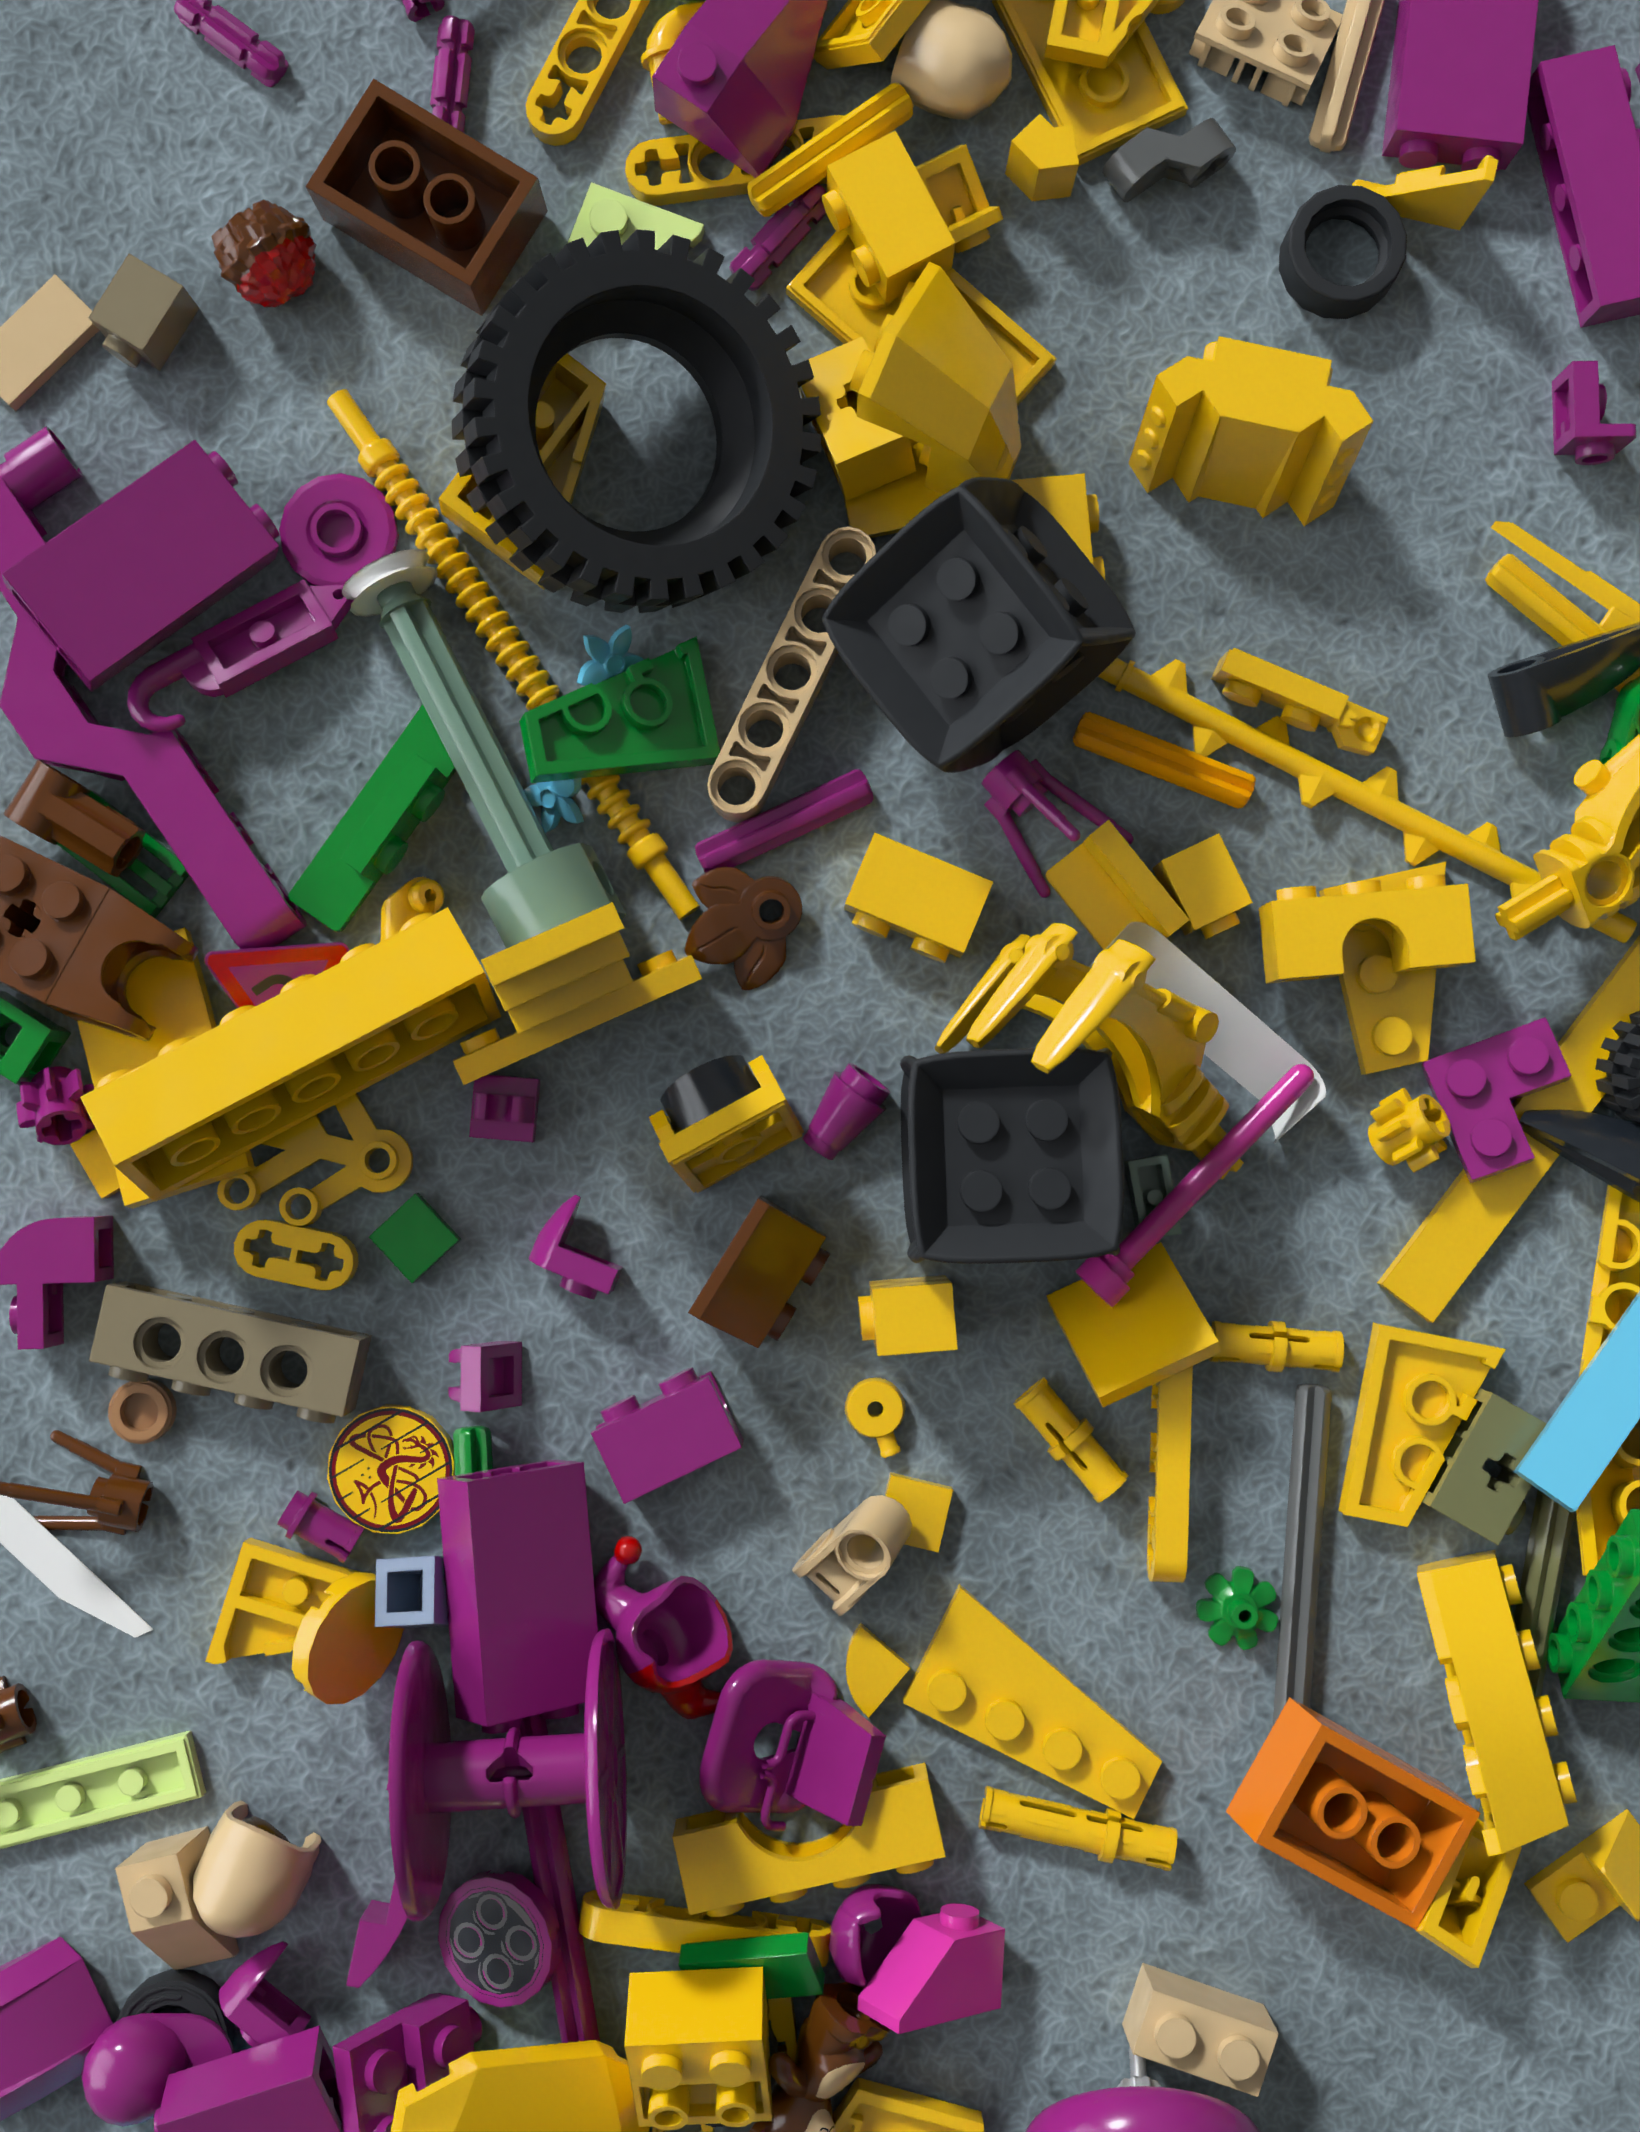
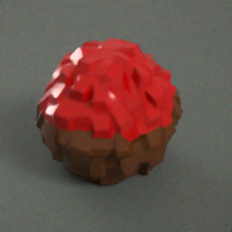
[211,200,317,308]

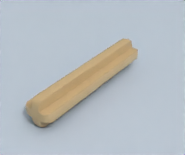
[1309,0,1385,153]

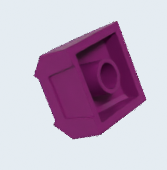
[0,1937,113,2121]

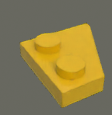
[205,1537,359,1664]

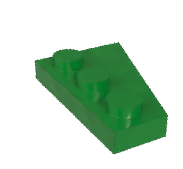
[519,636,720,783]

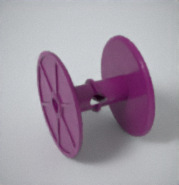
[388,1628,627,1922]

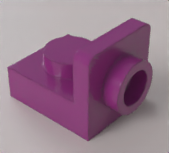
[1552,361,1636,465]

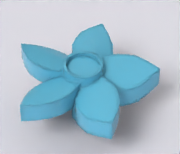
[577,624,644,686]
[524,778,584,833]

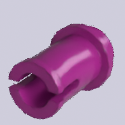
[277,1490,365,1564]

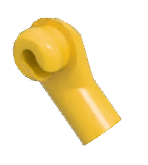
[380,877,445,942]

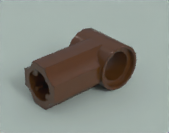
[4,760,146,877]

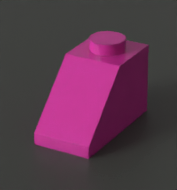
[858,1903,1005,2034]

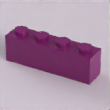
[1527,45,1640,328]

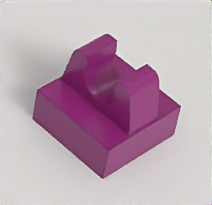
[469,1075,540,1143]
[448,1341,522,1412]

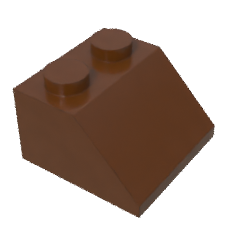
[688,1195,830,1348]

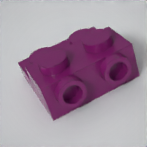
[332,1993,482,2132]

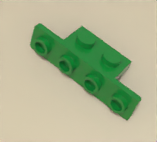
[288,704,456,932]

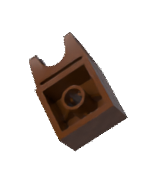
[0,835,199,1041]

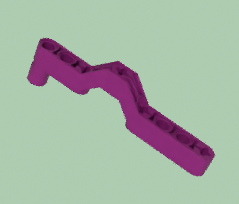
[0,426,307,949]

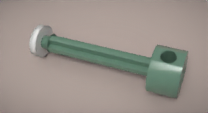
[342,549,626,948]

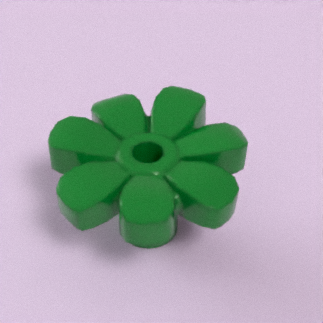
[1196,1566,1278,1650]

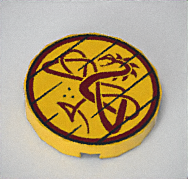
[327,1404,455,1534]

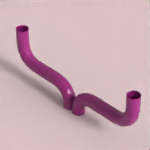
[759,1710,815,1831]

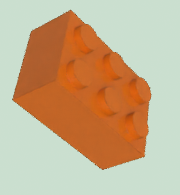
[1226,1697,1481,1930]

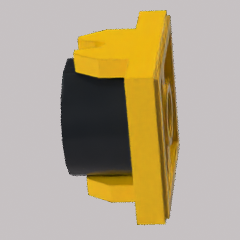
[649,1055,804,1193]

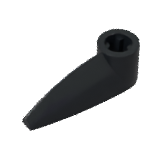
[1488,622,1640,737]
[1519,1110,1640,1202]

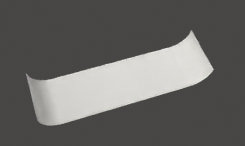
[1089,922,1326,1143]

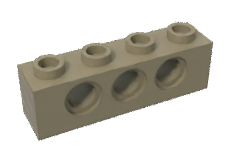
[89,1281,372,1423]

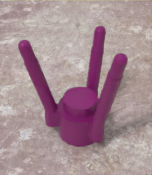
[981,750,1134,898]

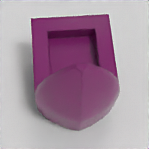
[528,1195,623,1300]
[219,1941,311,2047]

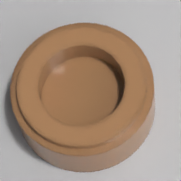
[108,1378,177,1444]

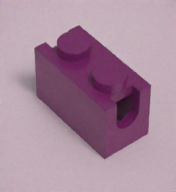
[591,1367,744,1504]

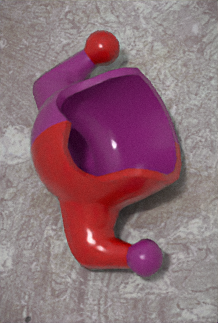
[594,1536,733,1719]

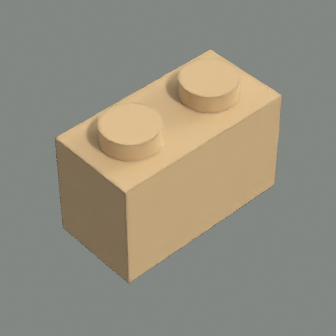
[1122,1963,1279,2097]

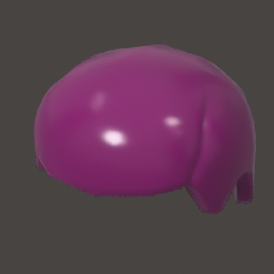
[829,1884,922,1988]

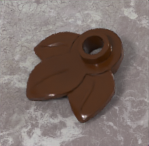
[684,867,802,990]

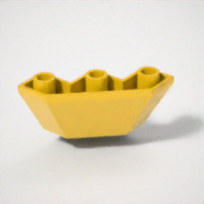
[850,262,1021,495]

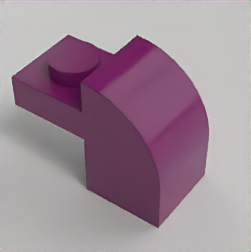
[0,1215,114,1350]

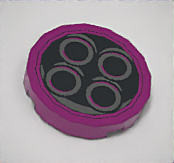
[438,1870,562,2008]

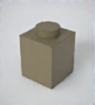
[88,254,199,371]

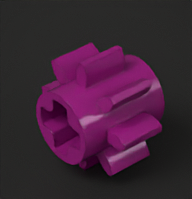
[16,1066,96,1145]

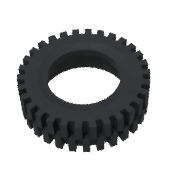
[451,229,821,613]

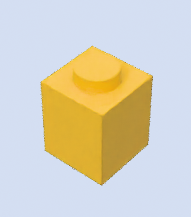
[1152,833,1253,939]

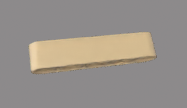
[707,527,876,823]

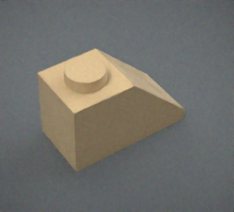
[115,1826,239,1970]

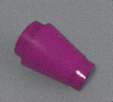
[802,1063,890,1160]

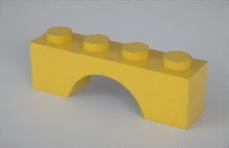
[672,1763,946,1917]

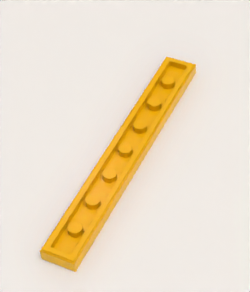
[1377,935,1640,1323]

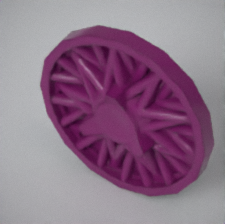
[279,473,399,586]

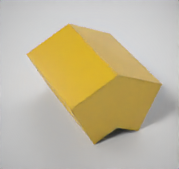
[1005,114,1079,201]

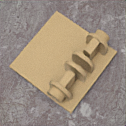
[1189,0,1343,107]

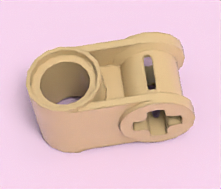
[792,1495,912,1616]

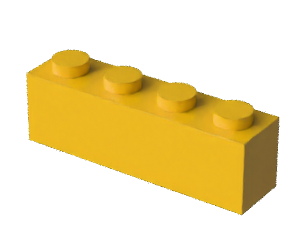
[1417,1550,1577,1856]

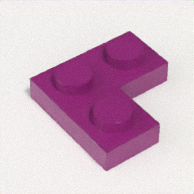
[1421,1017,1572,1184]

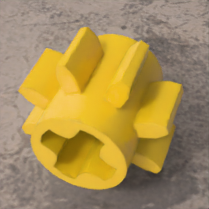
[1368,1088,1451,1173]

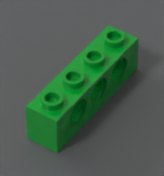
[1547,1509,1640,1703]

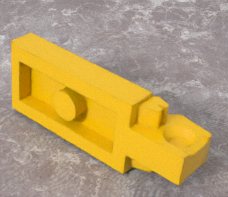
[1211,648,1389,756]

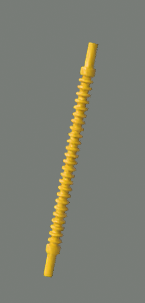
[327,389,700,920]

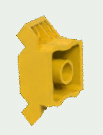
[1128,336,1373,526]

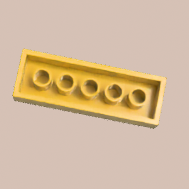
[80,907,501,1201]

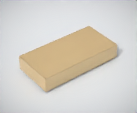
[0,274,99,411]

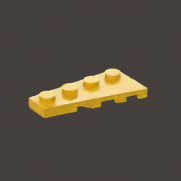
[903,1584,1162,1819]

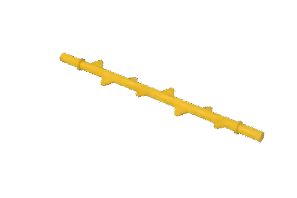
[1098,658,1637,944]

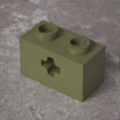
[1422,1388,1547,1546]

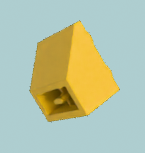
[624,1966,772,2131]

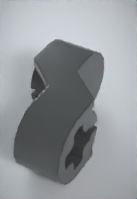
[1102,118,1236,202]

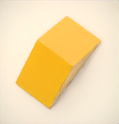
[1416,1819,1522,1968]

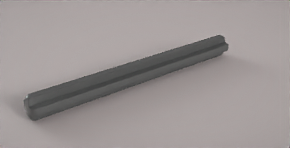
[1272,1383,1332,1727]

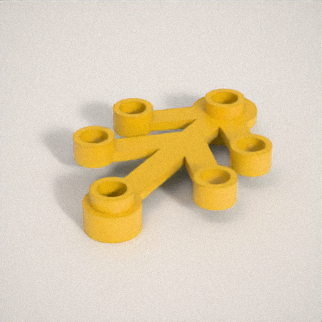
[217,1093,413,1226]

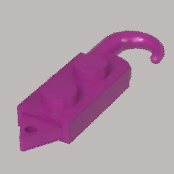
[127,579,354,732]

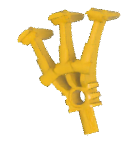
[1495,734,1640,941]
[934,923,1244,1179]

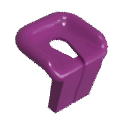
[699,1659,886,1826]

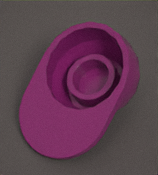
[82,2013,235,2127]

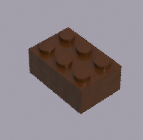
[305,78,548,316]

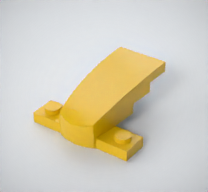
[453,902,702,1085]

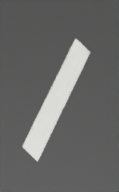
[0,1495,153,1638]

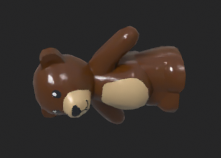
[749,1982,891,2132]

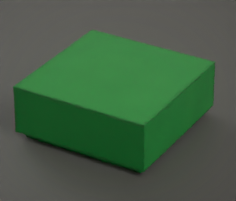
[369,1193,461,1283]

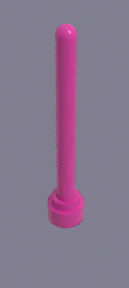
[1075,1064,1314,1308]

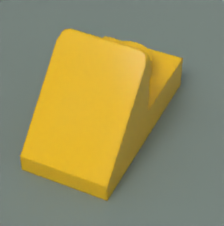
[1524,1809,1640,1943]

